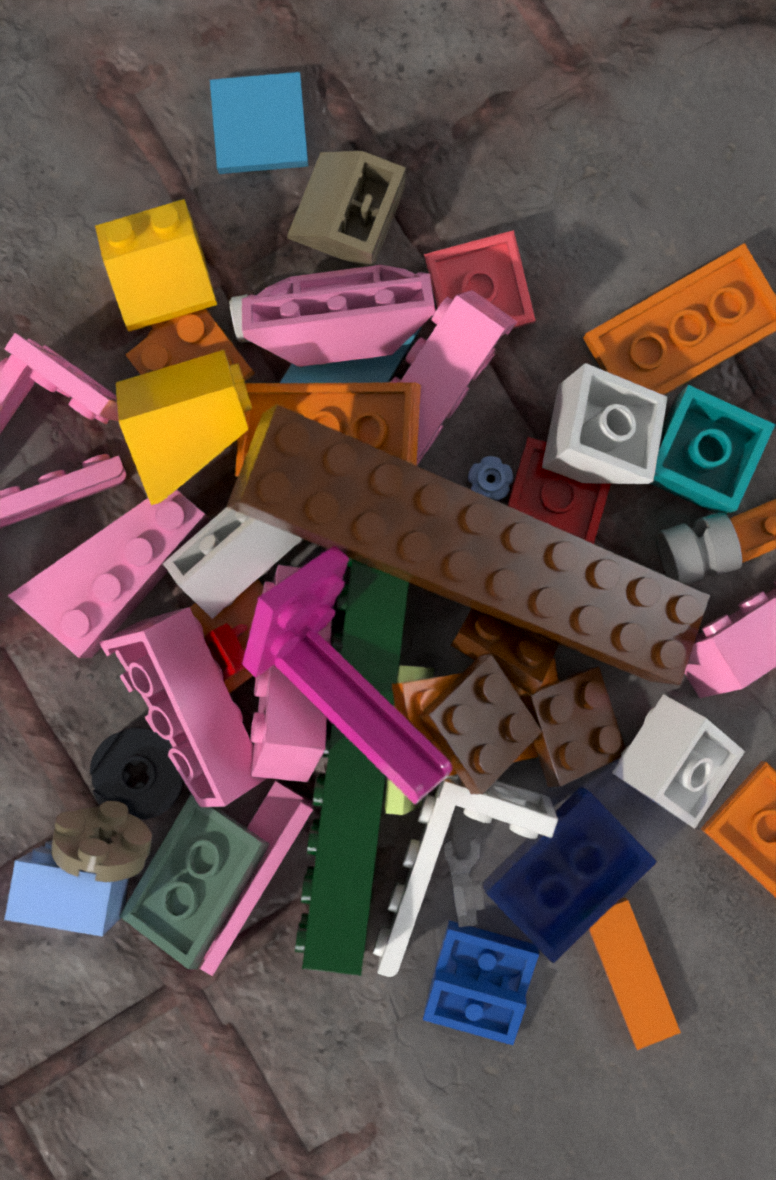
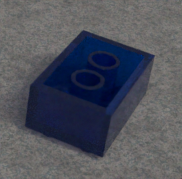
[482,786,657,964]

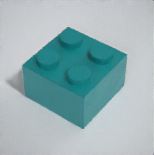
[649,385,775,515]

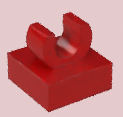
[203,622,248,681]

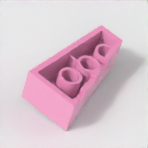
[8,490,212,658]
[251,565,332,782]
[685,581,776,698]
[98,607,267,807]

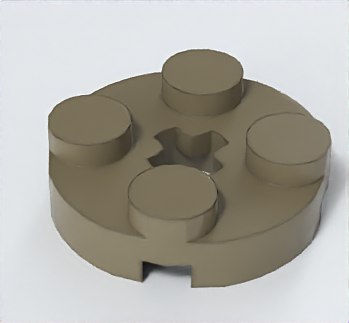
[51,801,152,882]

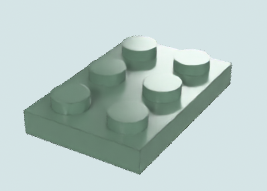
[119,794,270,969]

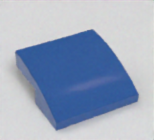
[423,920,539,1045]

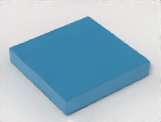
[210,72,309,174]

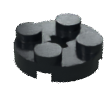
[90,727,185,820]

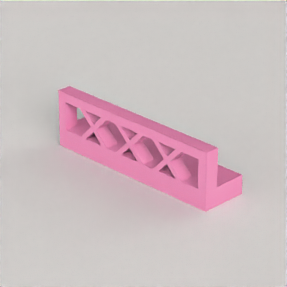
[200,779,315,976]

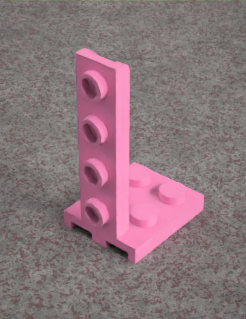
[0,333,118,434]
[0,454,127,528]

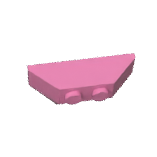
[242,265,435,367]

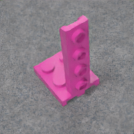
[242,545,452,804]

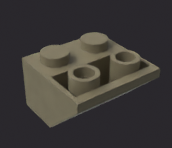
[287,151,406,267]

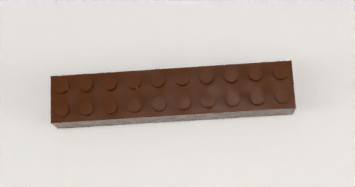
[227,404,710,685]

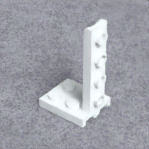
[372,774,558,977]

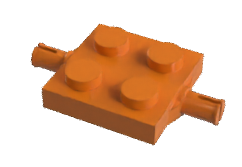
[126,309,255,382]

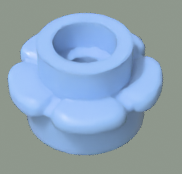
[468,456,514,501]

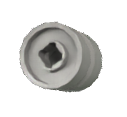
[657,512,742,585]

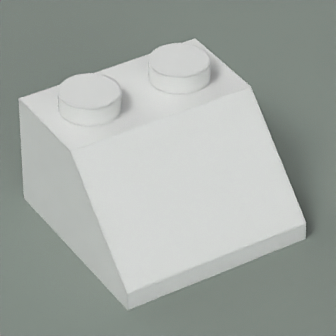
[542,363,667,484]
[612,694,745,829]

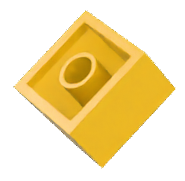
[95,199,217,332]

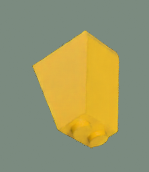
[115,350,252,506]

